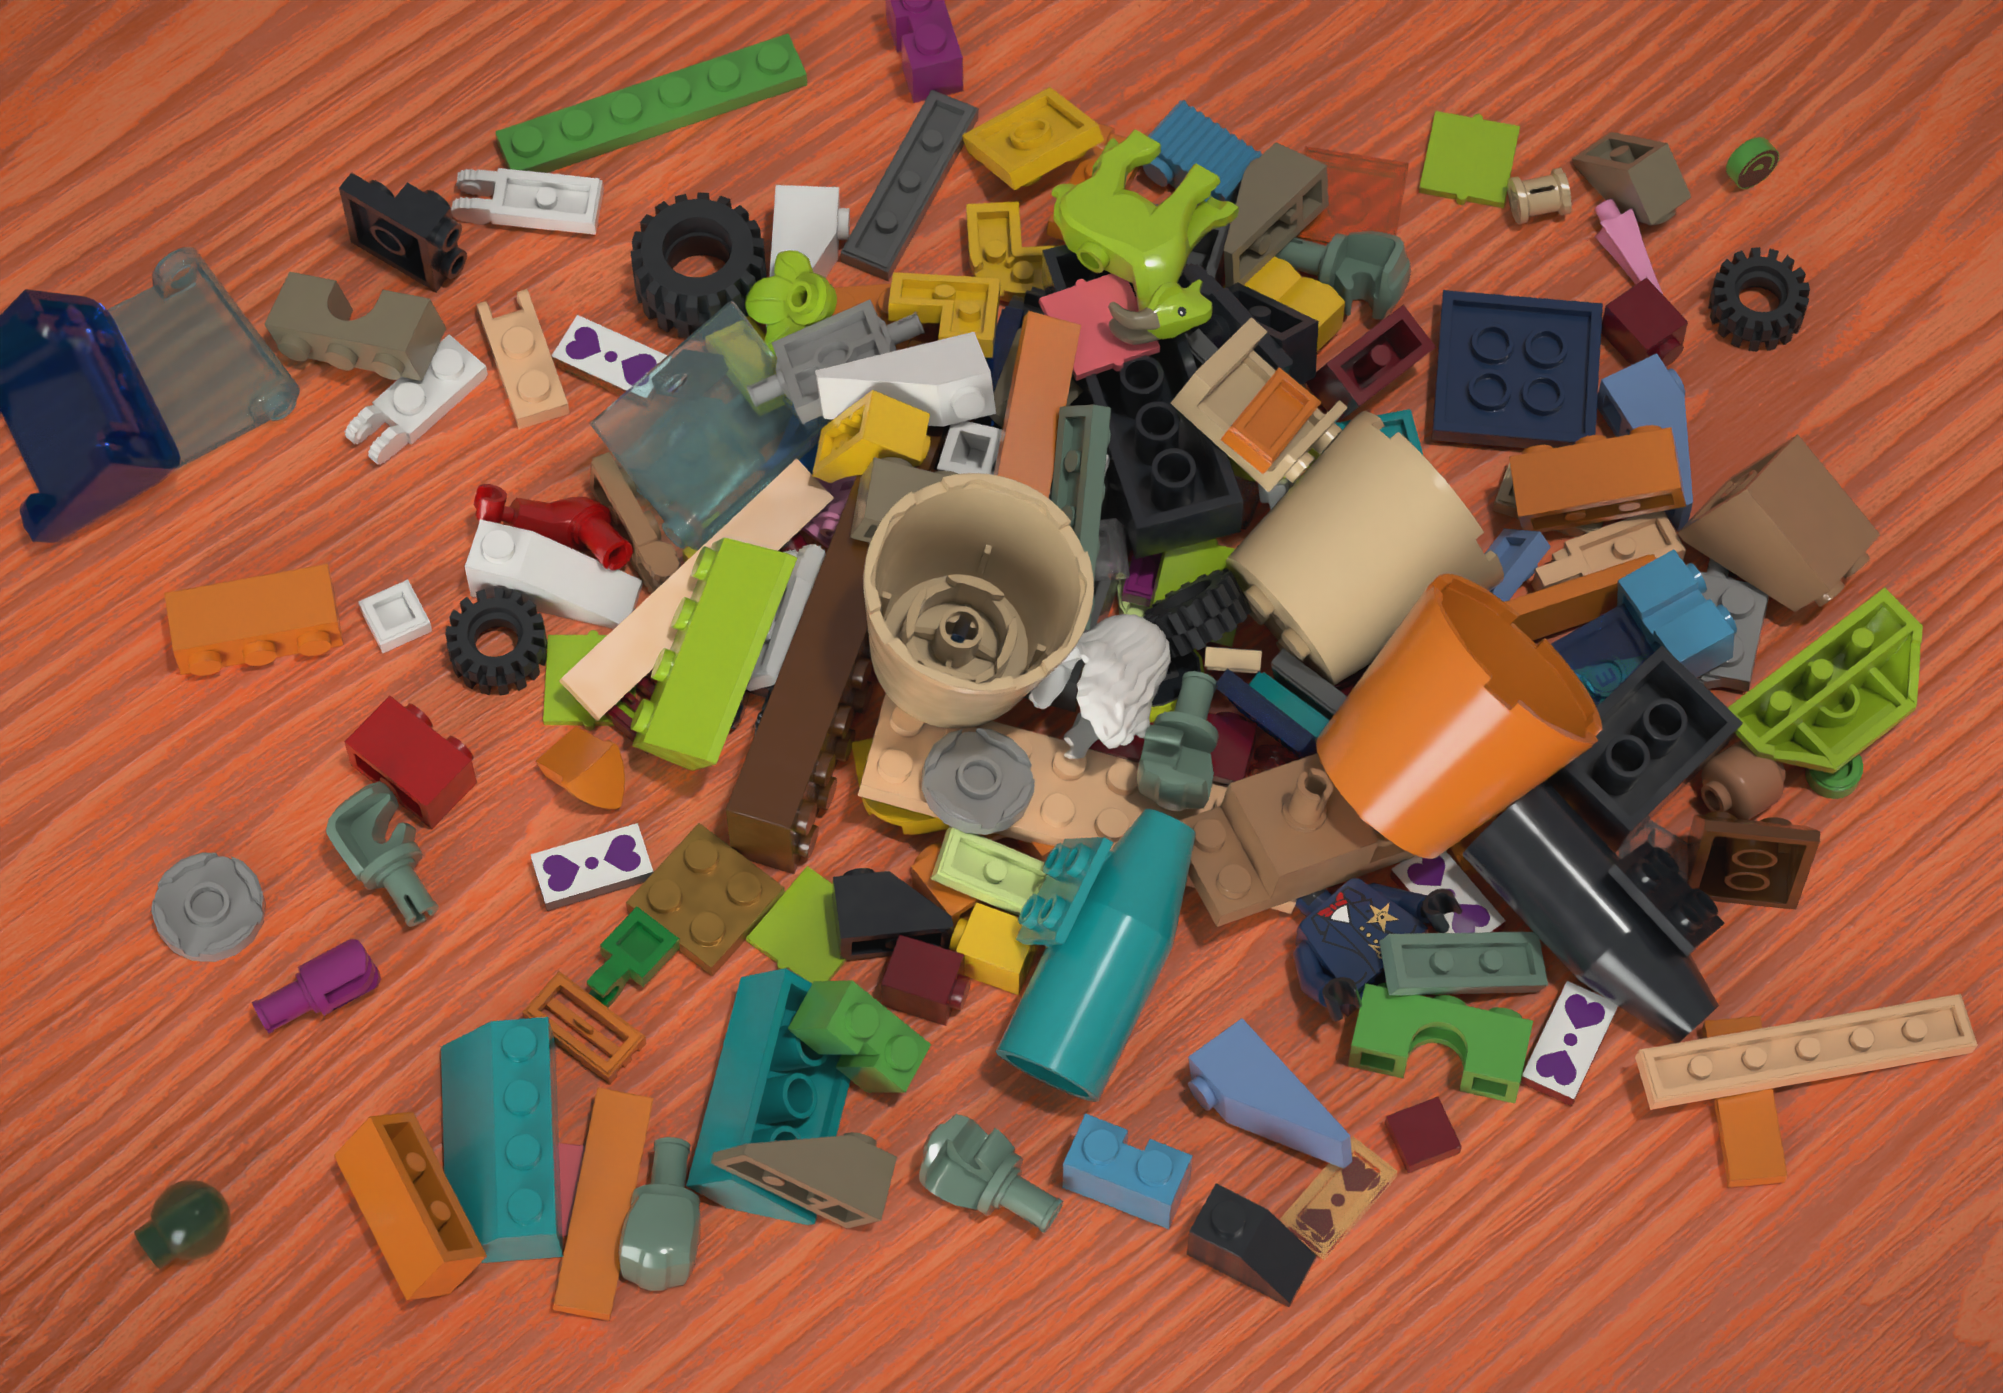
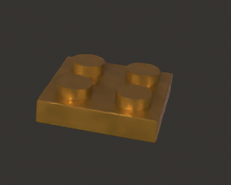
[626,823,785,976]

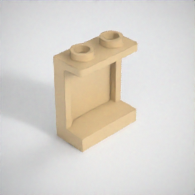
[1171,317,1348,492]

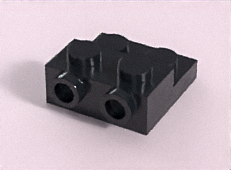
[339,172,467,292]

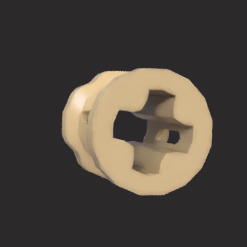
[1507,167,1572,225]

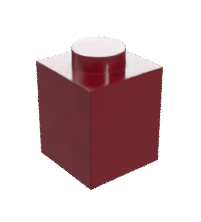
[1601,278,1688,366]
[881,935,971,1026]

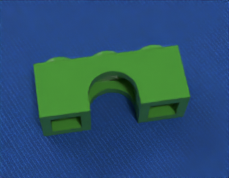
[1348,983,1533,1103]

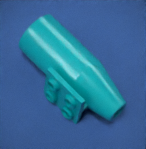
[995,809,1196,1102]

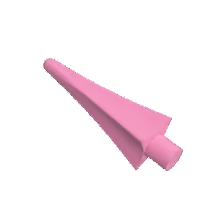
[1595,199,1663,294]

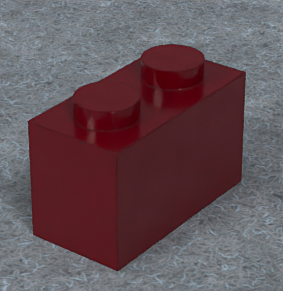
[1306,305,1436,423]

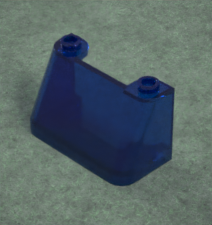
[0,289,181,543]

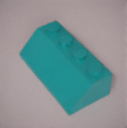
[686,968,850,1225]
[441,1017,563,1263]

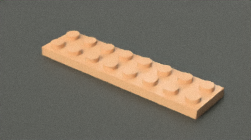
[858,694,1296,914]

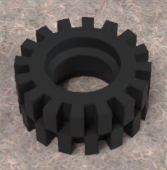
[1709,247,1810,352]
[1143,569,1252,658]
[445,588,547,695]

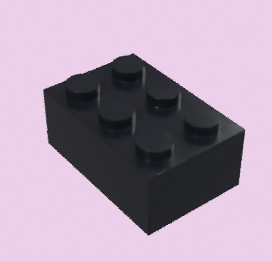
[1546,645,1743,853]

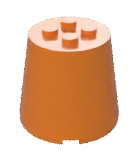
[1316,573,1603,859]

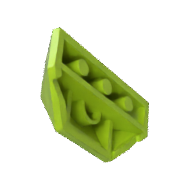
[1728,587,1923,774]

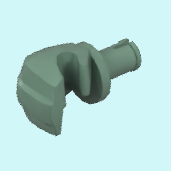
[1275,231,1411,319]
[1136,671,1219,811]
[326,781,439,927]
[919,1114,1064,1233]
[619,1137,701,1291]

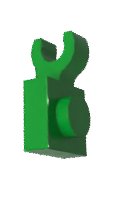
[586,906,680,1008]

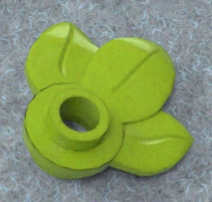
[745,250,837,357]

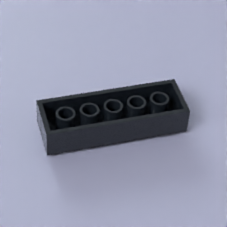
[1042,244,1244,559]

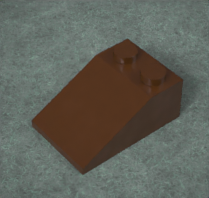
[1685,812,1820,910]

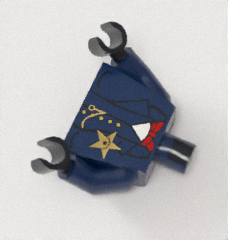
[1293,878,1463,1021]

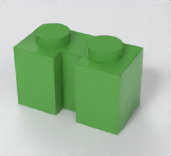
[788,980,931,1093]

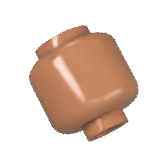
[1701,741,1786,820]

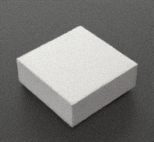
[358,580,432,653]

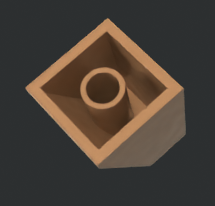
[1678,434,1880,612]

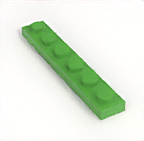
[495,33,807,173]

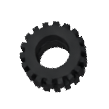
[631,192,767,340]

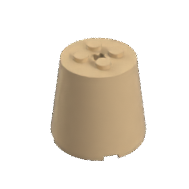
[1226,411,1504,686]
[863,473,1094,729]

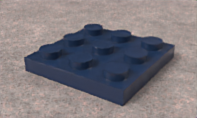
[1432,290,1603,448]

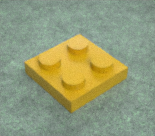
[962,87,1104,190]

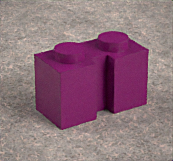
[886,0,963,103]

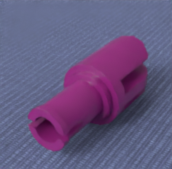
[252,939,381,1034]

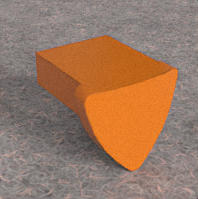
[536,726,625,809]

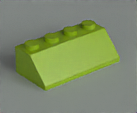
[631,537,797,771]

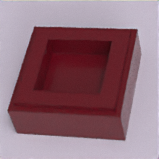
[1385,1097,1462,1173]

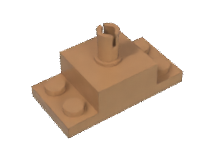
[1179,753,1414,927]

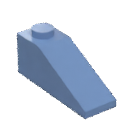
[1597,354,1693,532]
[1188,1018,1352,1169]

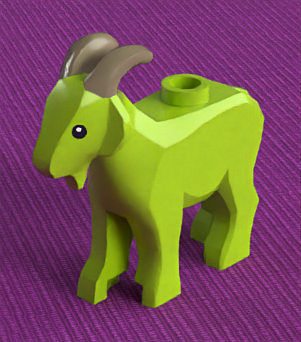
[1051,129,1239,345]

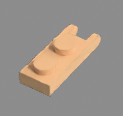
[476,289,570,429]

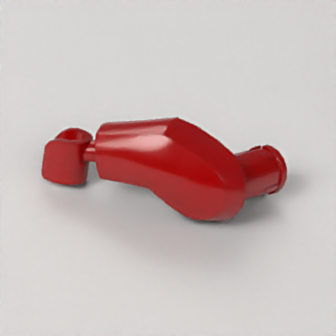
[474,484,633,570]

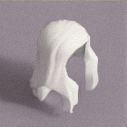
[1029,614,1171,759]

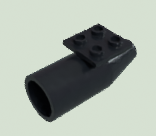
[1462,780,1725,1043]

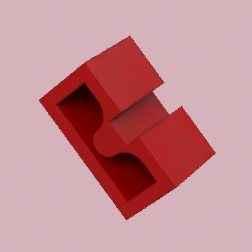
[344,695,477,829]

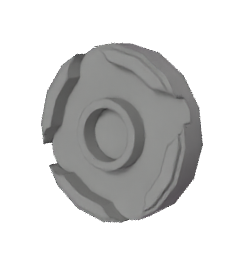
[922,728,1034,835]
[151,852,266,962]

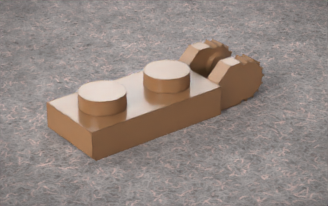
[590,452,681,593]

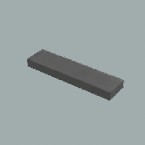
[841,90,979,281]

